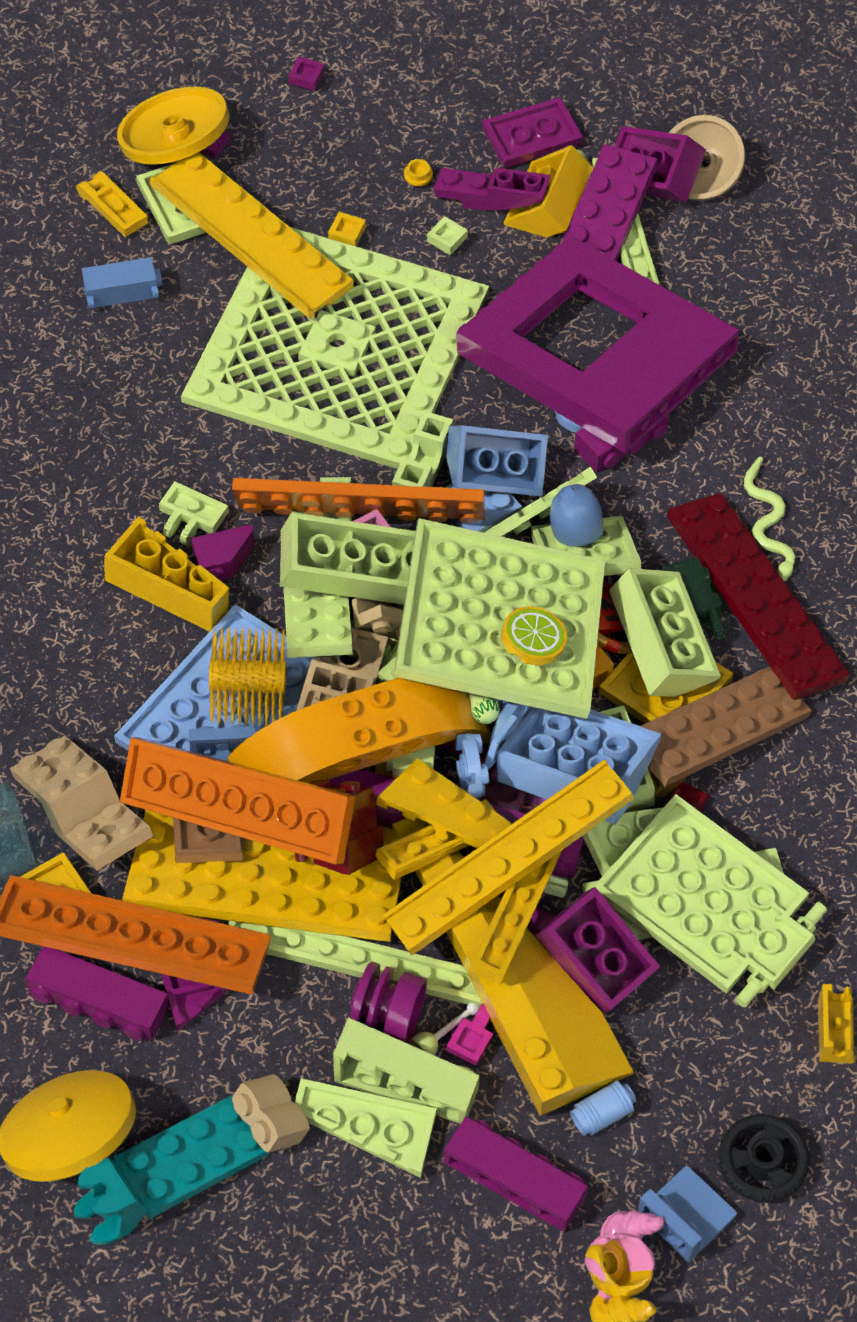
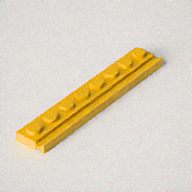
[383,759,634,956]

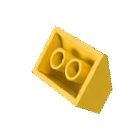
[504,145,593,237]

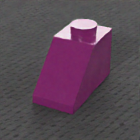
[191,524,255,582]

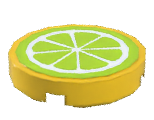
[501,606,567,666]

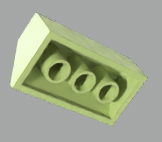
[609,568,721,697]

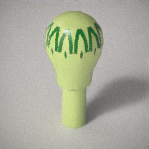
[469,693,500,724]

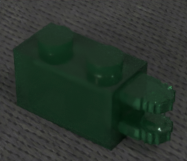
[661,556,725,639]

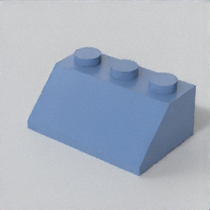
[446,425,548,497]

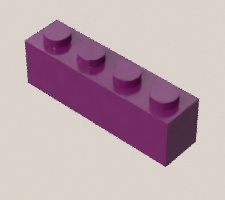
[26,946,169,1042]
[443,1116,588,1233]

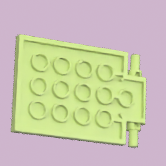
[593,795,827,1008]

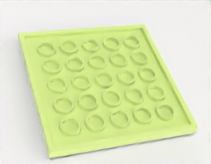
[393,518,605,719]

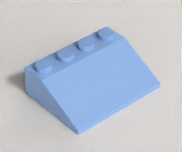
[497,707,661,824]

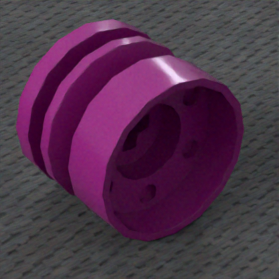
[350,961,427,1044]

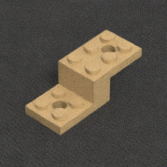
[296,627,388,711]
[10,736,153,871]

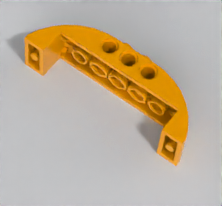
[227,678,492,784]

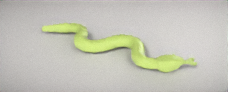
[744,457,795,581]

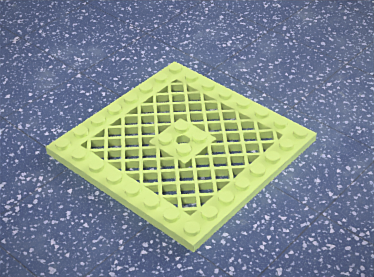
[181,227,489,469]

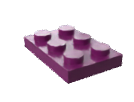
[482,97,583,168]

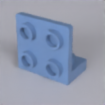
[638,1166,737,1263]

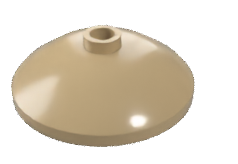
[669,115,745,201]

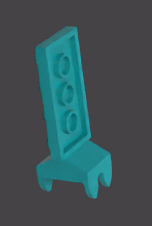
[74,1095,269,1245]

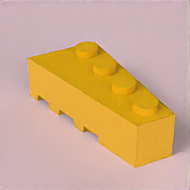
[104,516,229,632]

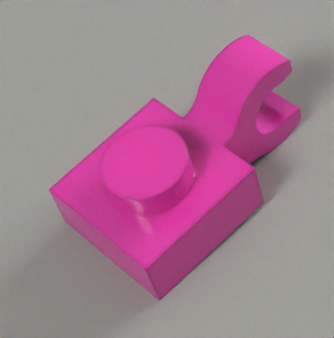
[446,1003,493,1067]

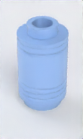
[570,1081,636,1136]

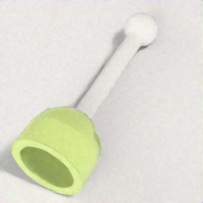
[408,1004,480,1055]

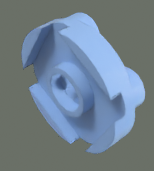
[455,733,489,799]

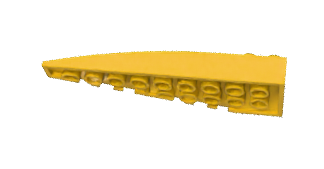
[392,818,634,1116]

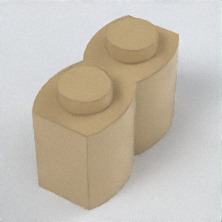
[232,1074,310,1153]

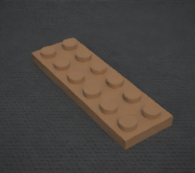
[640,666,812,787]

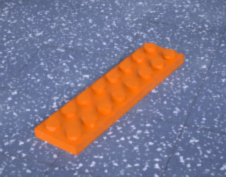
[232,478,486,524]
[120,737,355,864]
[0,875,271,995]

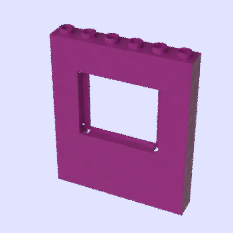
[456,236,739,453]

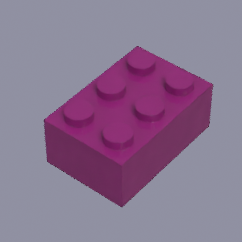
[535,887,660,1013]

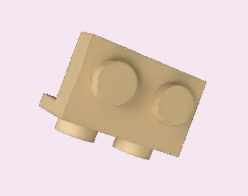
[352,598,403,639]

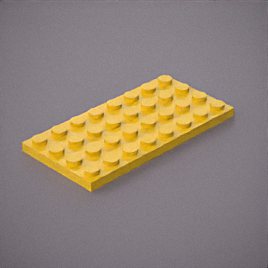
[122,810,402,942]

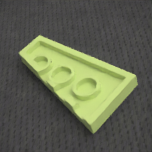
[484,467,597,538]
[295,1078,437,1178]

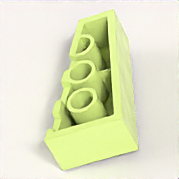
[333,1018,479,1124]

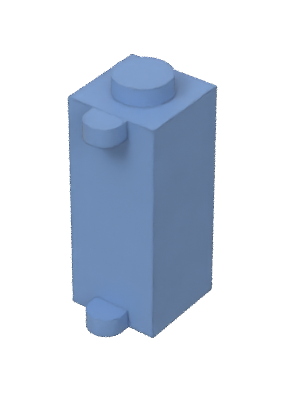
[82,257,162,309]

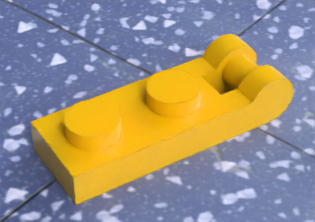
[76,171,148,237]

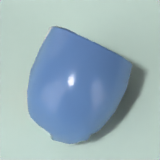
[550,484,604,547]

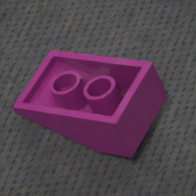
[614,126,706,203]

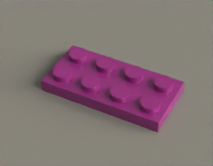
[562,144,659,261]

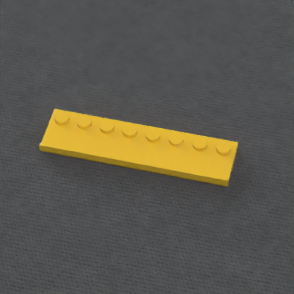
[150,152,354,319]

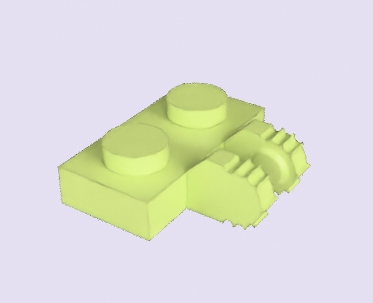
[159,481,229,546]

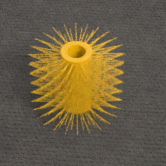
[209,626,287,726]

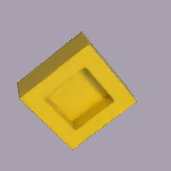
[328,212,366,246]

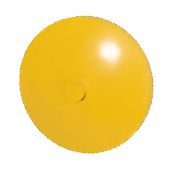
[117,87,229,164]
[0,1070,136,1181]

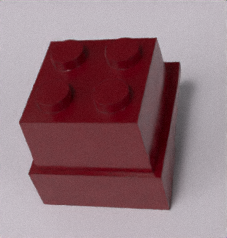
[295,780,384,875]

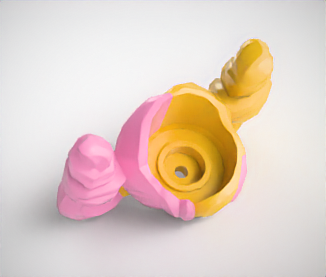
[585,1211,664,1322]

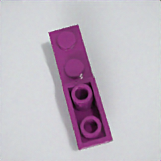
[433,167,551,210]

